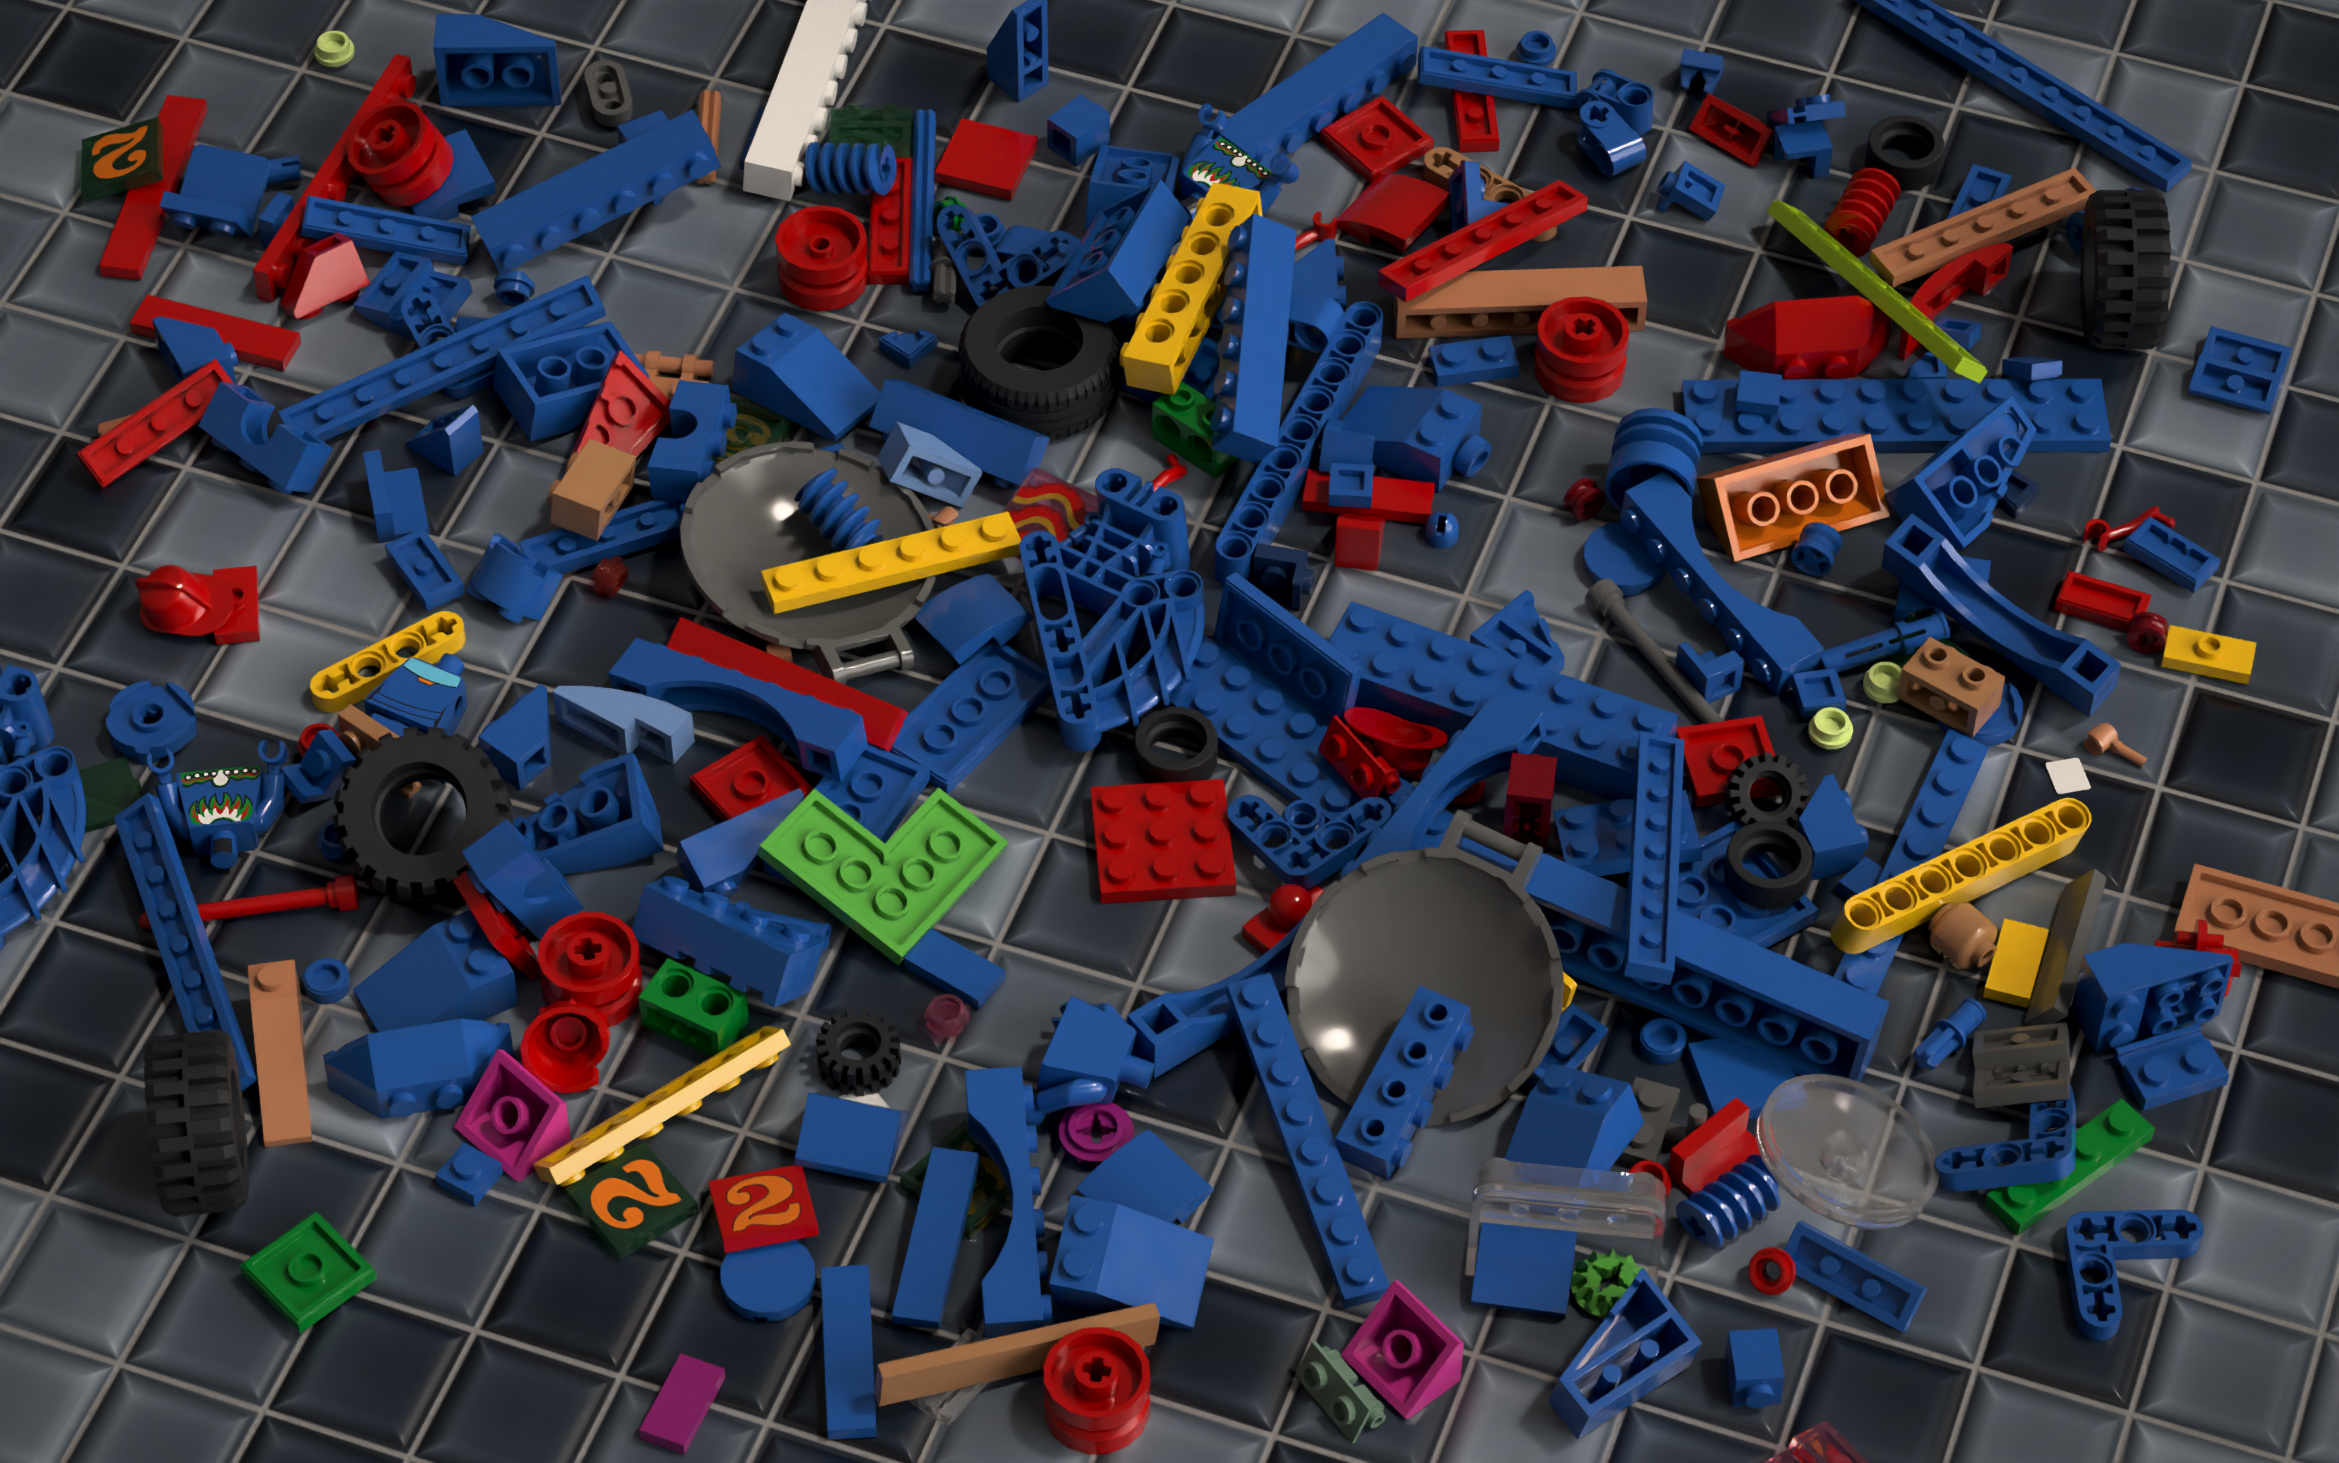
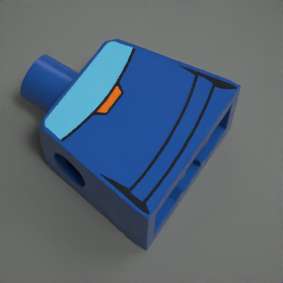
[364,653,468,737]

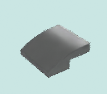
[1972,1022,2070,1108]

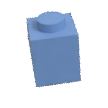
[877,422,982,508]

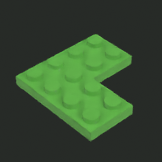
[756,787,1009,965]

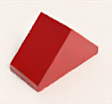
[1335,513,1386,571]

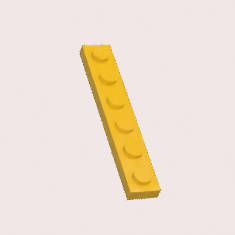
[761,511,1021,614]
[533,1025,791,1186]

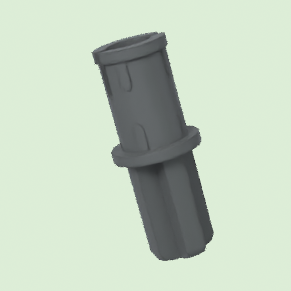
[929,236,961,305]

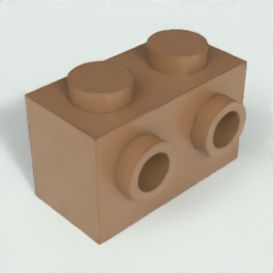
[547,439,636,541]
[1897,637,2005,738]

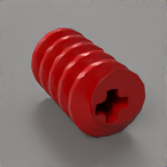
[1824,168,1901,258]

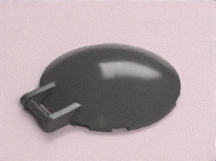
[679,442,936,685]
[1285,809,1564,1127]

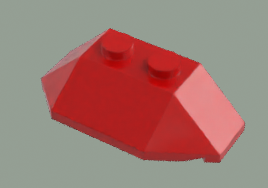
[1723,296,1892,379]

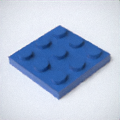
[1626,820,1819,948]

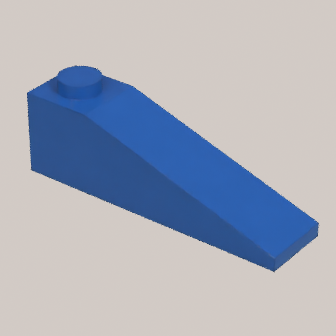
[1884,395,2037,550]
[513,752,664,875]

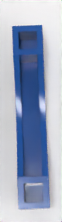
[1620,470,1824,696]
[1882,513,2121,718]
[608,637,868,782]
[1339,687,1547,880]
[1127,915,1306,1079]
[965,1066,1052,1340]

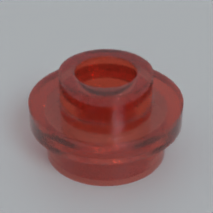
[591,555,630,597]

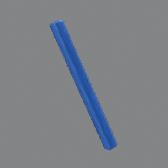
[908,109,936,293]

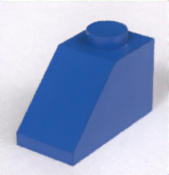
[152,316,239,384]

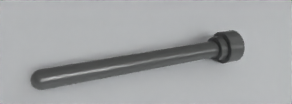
[1585,578,1724,724]

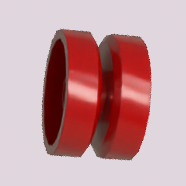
[347,100,454,207]
[775,205,869,311]
[1534,296,1629,403]
[537,912,643,1027]
[1043,1327,1150,1454]

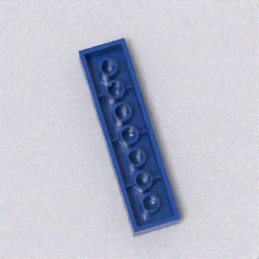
[1328,601,1679,801]

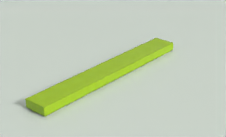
[1766,200,1988,384]

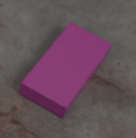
[639,1353,726,1455]

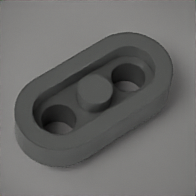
[584,60,633,127]

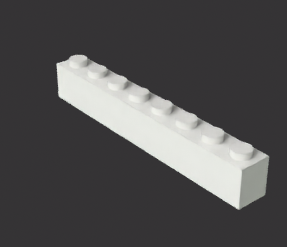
[743,0,872,201]

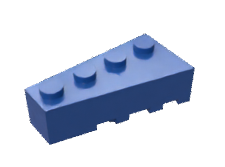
[632,876,824,1007]

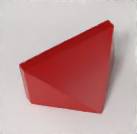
[1688,93,1774,167]

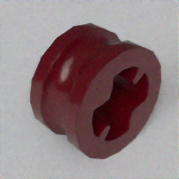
[1563,478,1607,521]
[2127,612,2169,654]

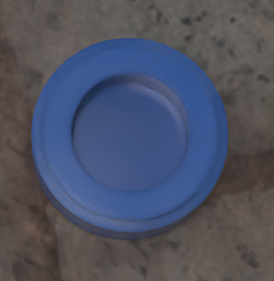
[1453,434,1492,478]
[303,958,351,1004]
[1639,1018,1687,1065]

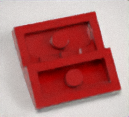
[1337,173,1450,252]

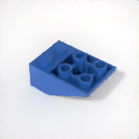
[2070,943,2234,1052]

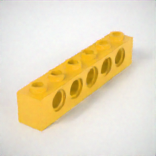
[1120,182,1263,395]

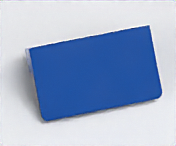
[363,450,430,543]

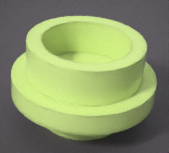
[314,31,355,67]
[1863,662,1902,703]
[1808,707,1853,749]

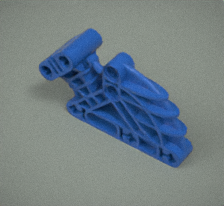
[1019,468,1206,752]
[0,664,86,951]

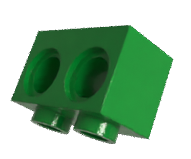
[1152,381,1240,479]
[638,958,749,1057]

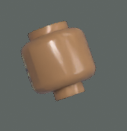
[1928,902,1997,970]

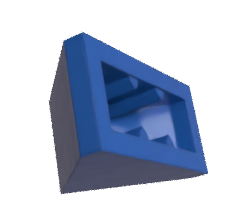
[406,405,484,477]

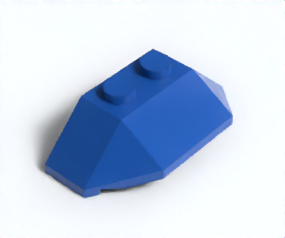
[323,1018,514,1119]

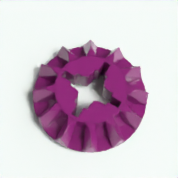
[1059,1103,1134,1167]

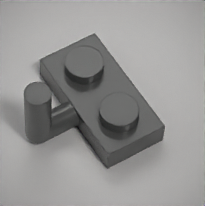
[1616,1077,1708,1166]

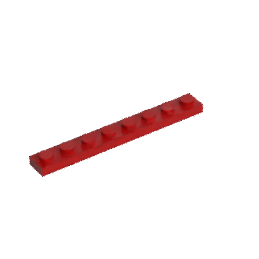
[253,54,416,303]

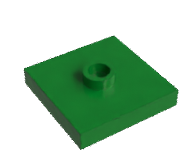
[240,1211,377,1333]

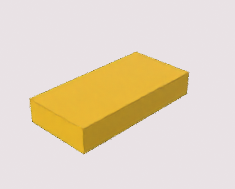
[1983,918,2049,1008]

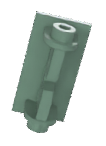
[1295,1341,1386,1443]

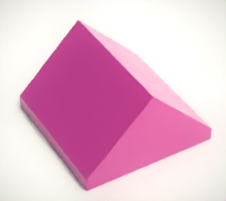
[454,1049,571,1181]
[1341,1280,1464,1418]

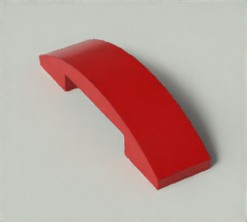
[1897,242,2013,361]

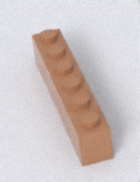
[1392,266,1647,339]

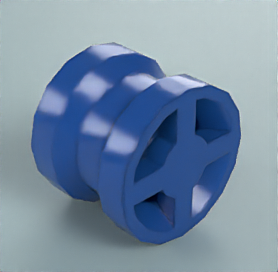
[1791,522,1843,577]

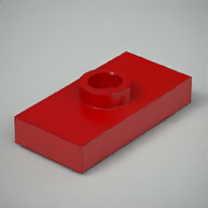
[213,566,260,645]

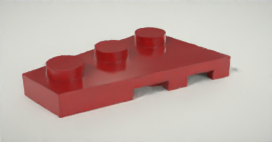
[565,350,671,470]

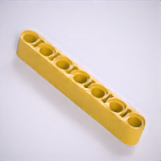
[1830,798,2092,954]

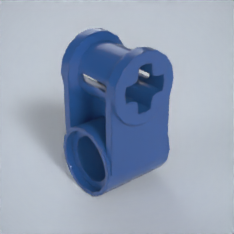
[1575,68,1654,135]
[1576,101,1647,178]

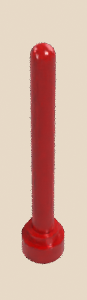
[138,874,359,930]

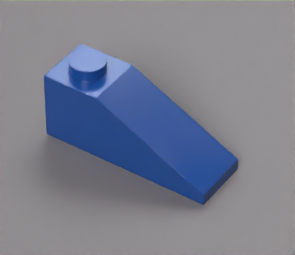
[986,0,1049,103]
[675,788,804,898]

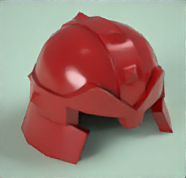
[520,998,610,1093]

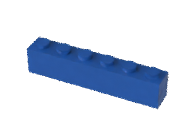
[1213,12,1418,170]
[471,109,721,274]
[1210,213,1297,464]

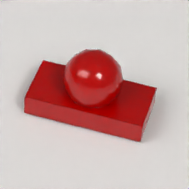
[1242,884,1324,954]

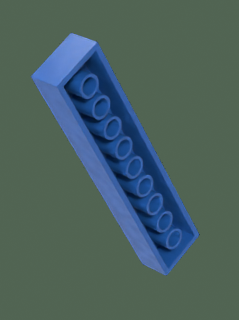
[1459,837,1890,1097]

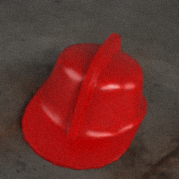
[135,565,235,637]
[1343,707,1448,779]

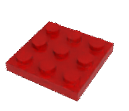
[1090,779,1236,904]

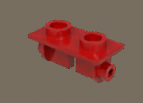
[1318,715,1401,800]

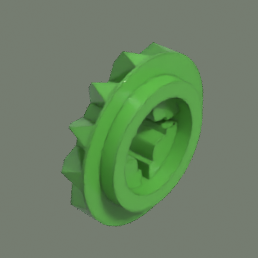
[1571,1248,1645,1318]

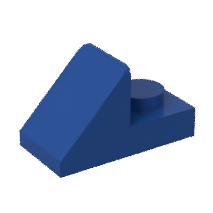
[1448,161,1509,233]

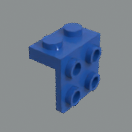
[160,144,271,237]

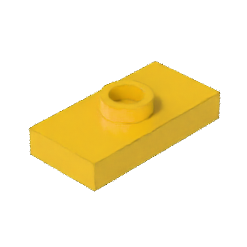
[2161,625,2257,685]

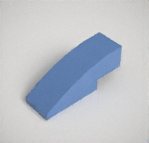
[553,686,695,765]

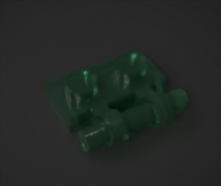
[829,104,912,158]

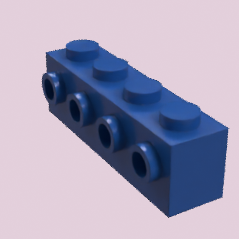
[869,379,1050,490]
[1335,985,1475,1180]

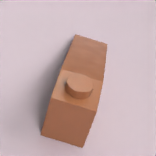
[248,959,312,1148]

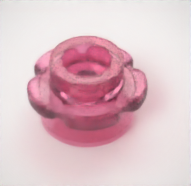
[924,994,970,1037]

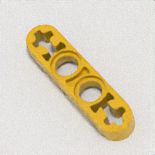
[310,611,466,713]

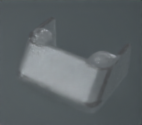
[1465,1158,1666,1285]

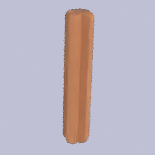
[694,89,722,185]

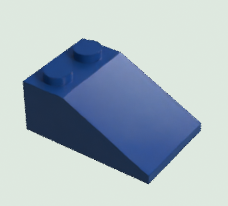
[433,14,562,106]
[1084,144,1181,229]
[732,312,880,442]
[493,321,649,442]
[1342,385,1482,493]
[353,910,518,1032]
[1491,1064,1644,1220]
[1049,1195,1214,1331]

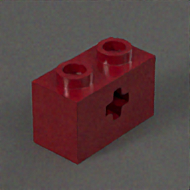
[1503,752,1557,854]

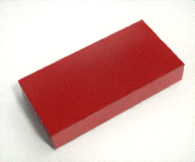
[2054,570,2152,632]

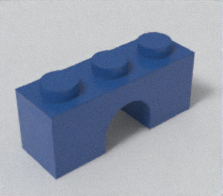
[647,380,737,501]
[198,382,333,494]
[462,819,584,940]

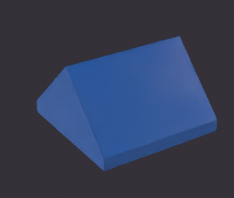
[795,1092,909,1183]

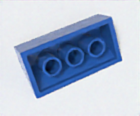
[1045,179,1190,323]

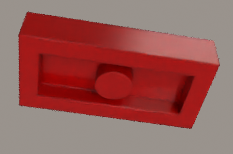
[1668,1097,1772,1195]

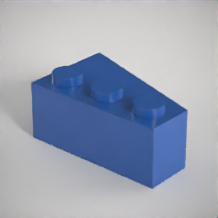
[1548,1268,1702,1439]

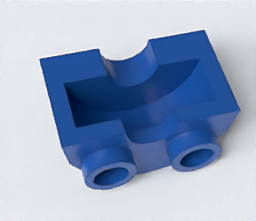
[466,533,563,623]

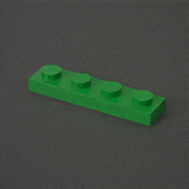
[1985,1098,2155,1235]

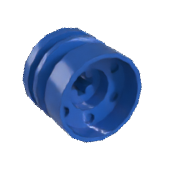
[1604,408,1703,512]

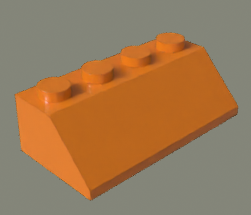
[1697,433,1890,562]

